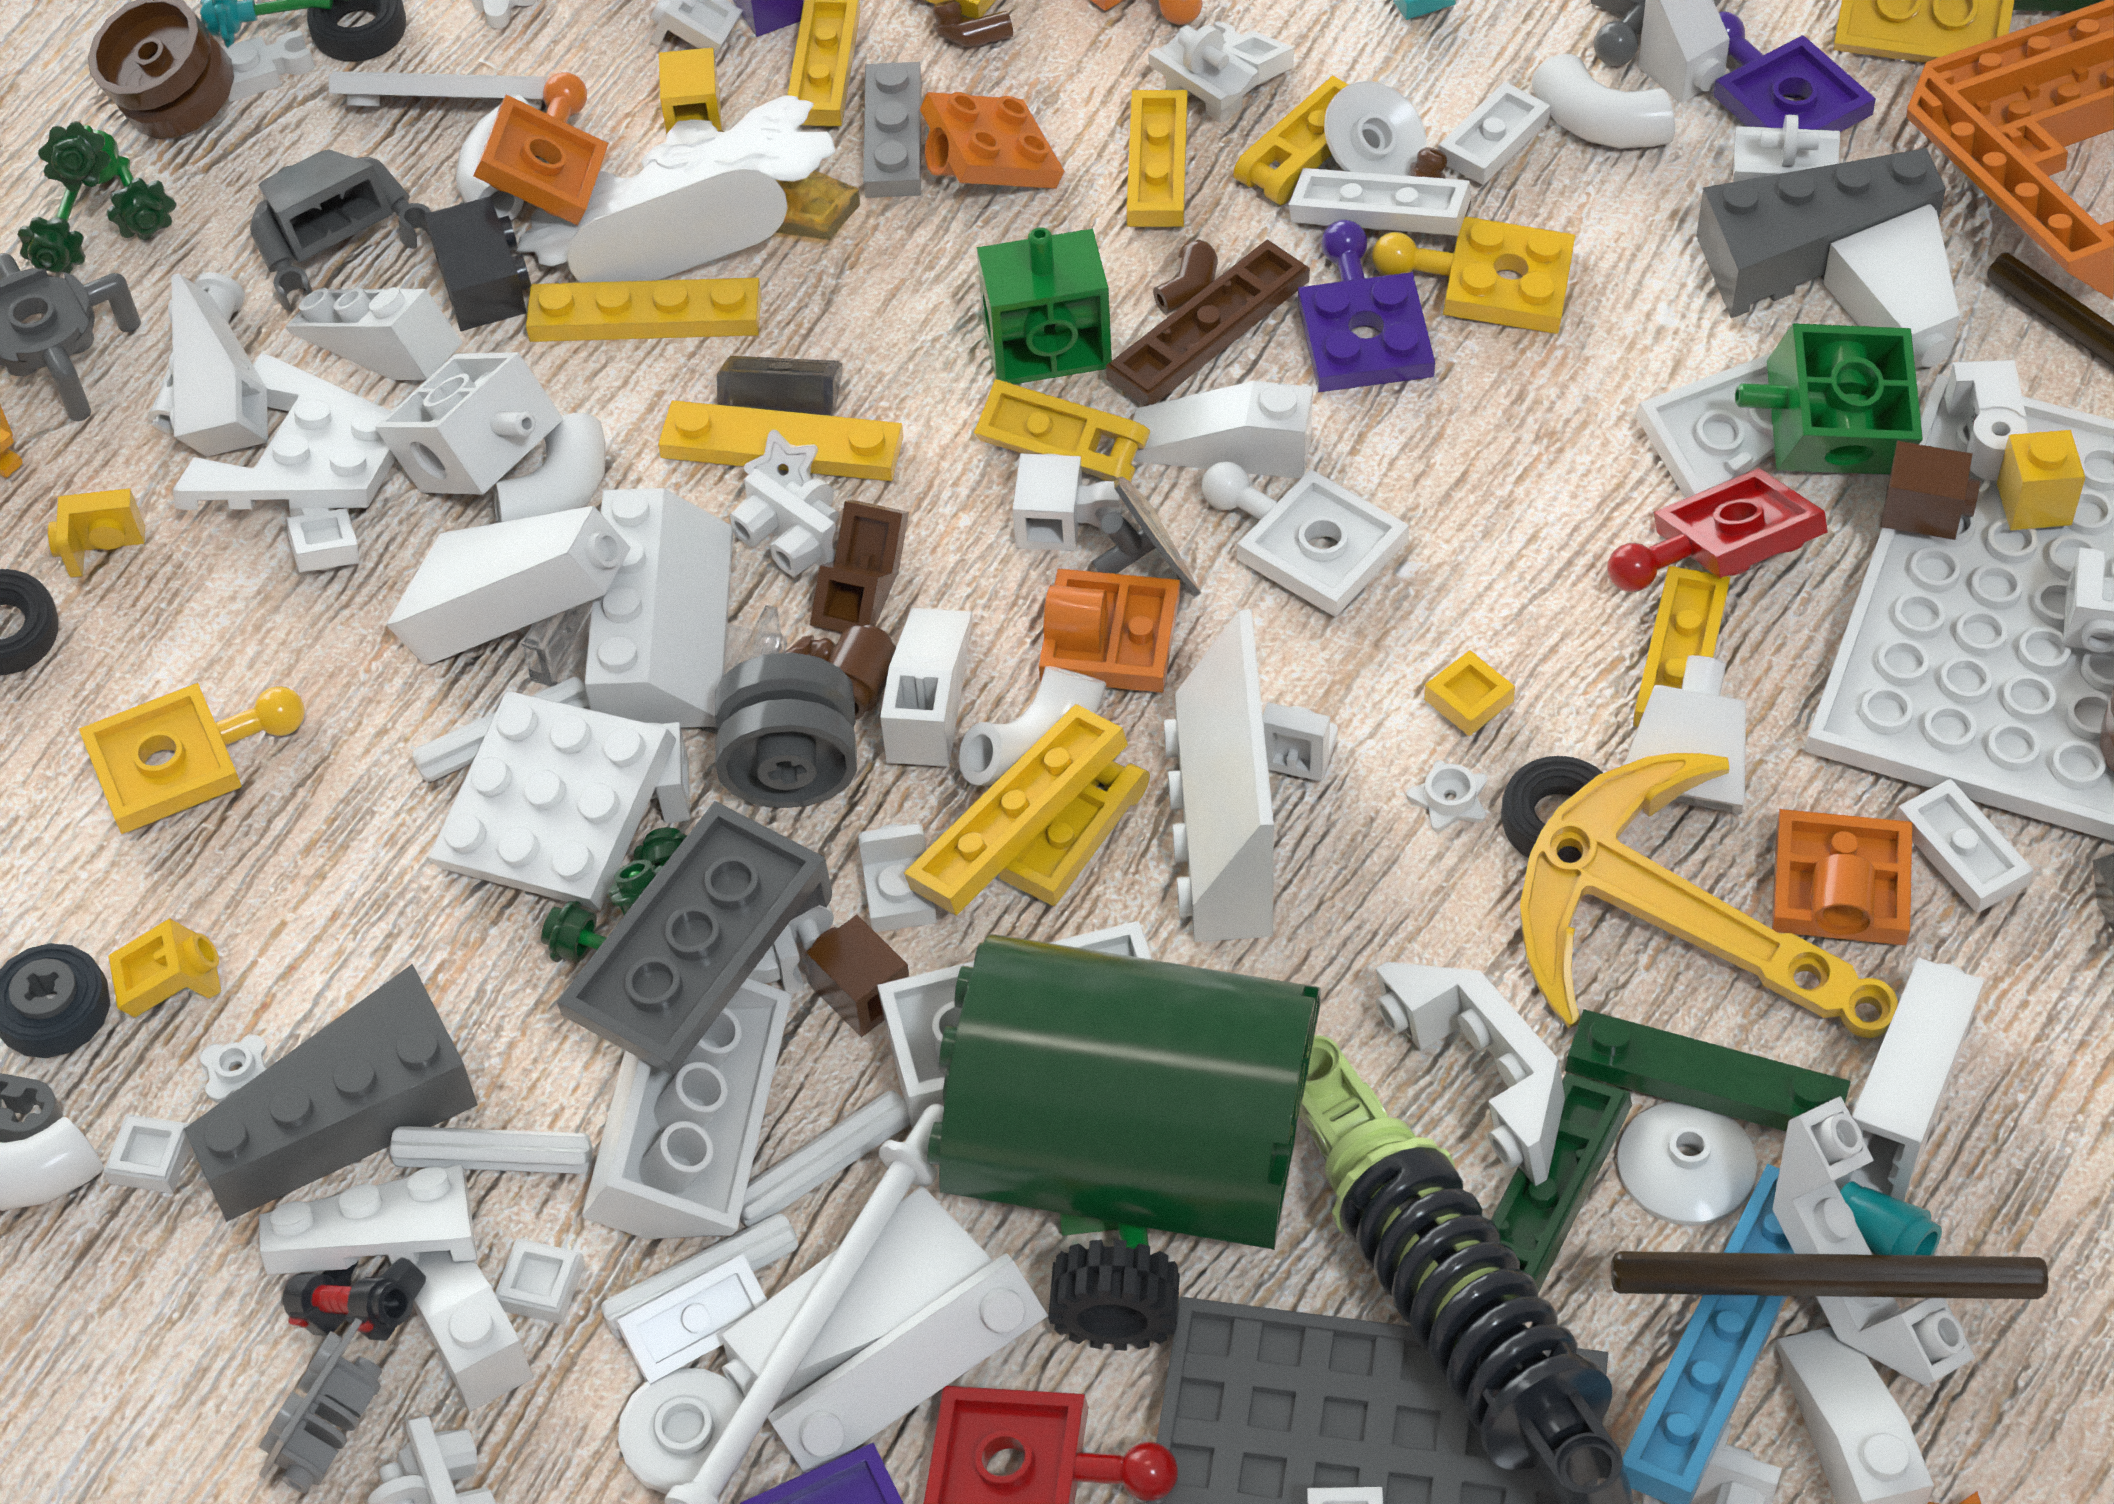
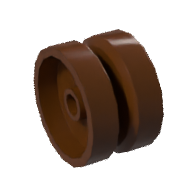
[88,0,234,139]

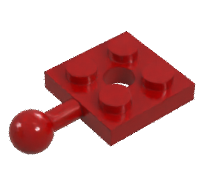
[1607,468,1828,592]
[923,1386,1178,1504]

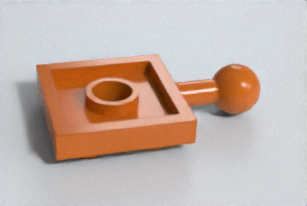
[473,72,609,225]

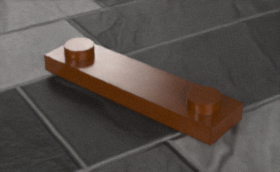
[1106,239,1310,406]

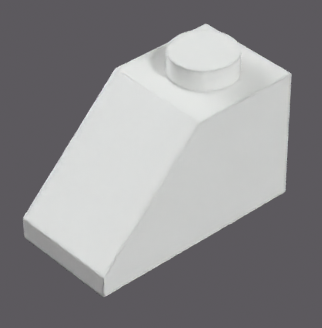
[1638,0,1730,103]

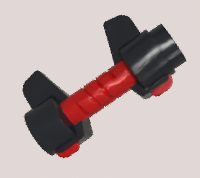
[283,1257,426,1341]

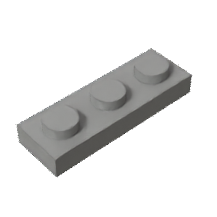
[863,62,922,198]

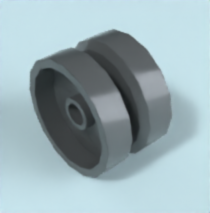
[715,652,857,808]

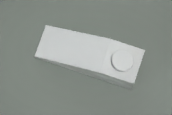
[1133,381,1313,479]
[387,1250,534,1412]
[1775,1326,1934,1504]

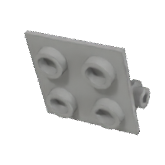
[259,1318,382,1493]

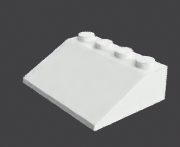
[1164,609,1274,942]

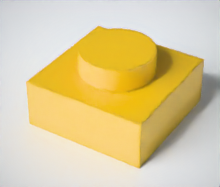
[1424,650,1515,736]

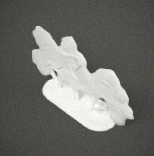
[516,95,836,283]

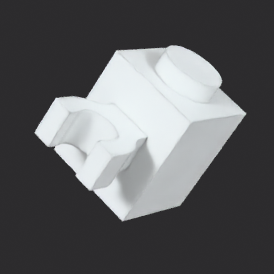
[1013,453,1122,551]

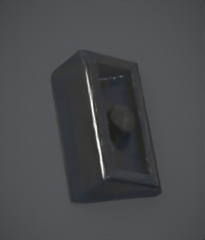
[717,356,843,416]

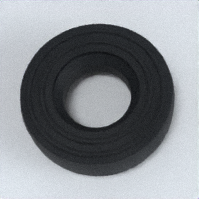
[307,0,406,61]
[0,569,58,675]
[1501,756,1603,863]

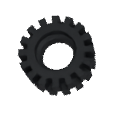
[1048,1239,1180,1351]

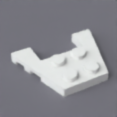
[173,353,396,510]

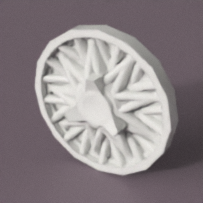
[618,1368,751,1495]

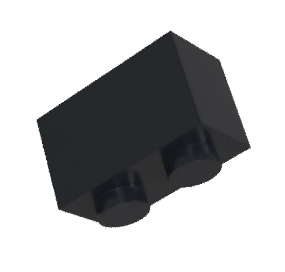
[424,196,531,332]

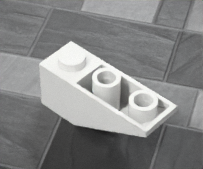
[168,273,268,457]
[285,287,463,381]
[880,608,973,767]

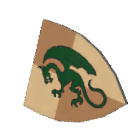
[1092,476,1201,596]

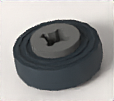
[0,943,110,1058]

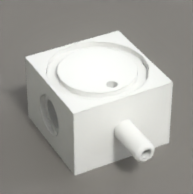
[375,352,563,495]

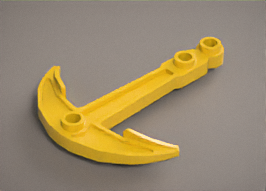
[1519,753,1898,1038]

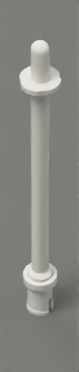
[664,1104,944,1504]

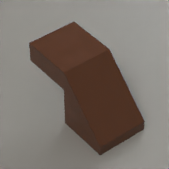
[810,500,909,633]

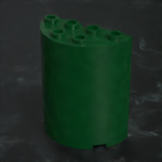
[927,934,1321,1250]

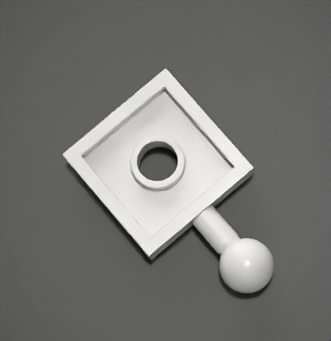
[1201,462,1409,617]

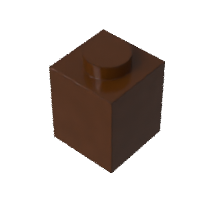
[1880,441,1980,540]
[805,915,909,1038]

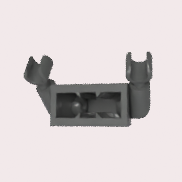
[250,149,431,311]

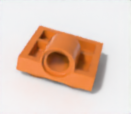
[919,92,1065,189]
[1039,568,1180,693]
[1772,809,1912,946]

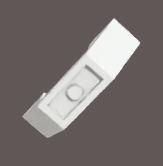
[1375,962,1565,1187]
[1772,1096,1975,1386]

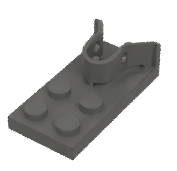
[557,801,832,1076]

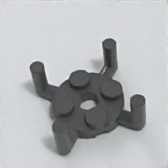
[0,253,141,421]

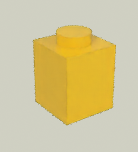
[658,47,722,134]
[1997,430,2086,530]

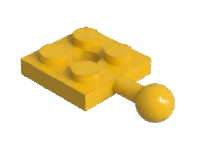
[1372,216,1576,334]
[79,682,305,835]

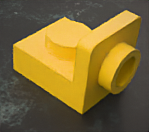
[48,488,145,578]
[108,918,221,1018]

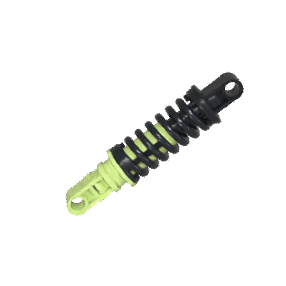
[1299,1035,1633,1504]

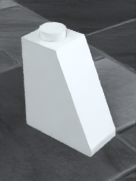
[1823,204,1960,370]

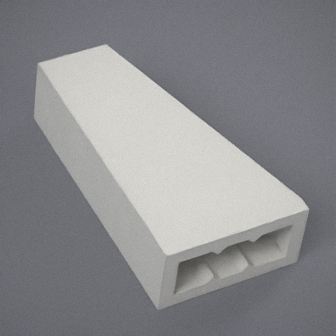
[386,506,631,665]
[1835,957,1984,1201]
[721,1186,993,1413]

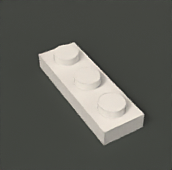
[1289,168,1471,236]

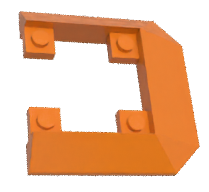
[1906,0,2114,300]

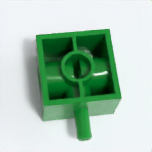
[977,227,1112,384]
[1735,323,1923,475]

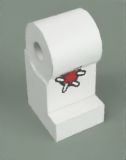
[1944,360,2028,481]

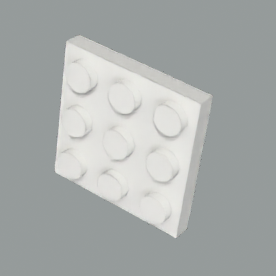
[428,690,677,910]

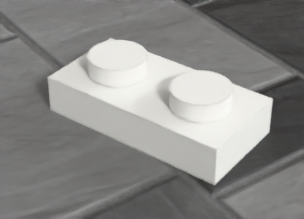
[1438,81,1551,185]
[1895,778,2034,913]
[615,1253,768,1384]

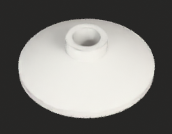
[1324,81,1427,176]
[1617,1101,1757,1226]

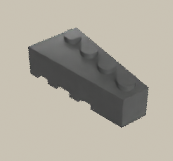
[1696,148,1946,319]
[184,964,478,1222]

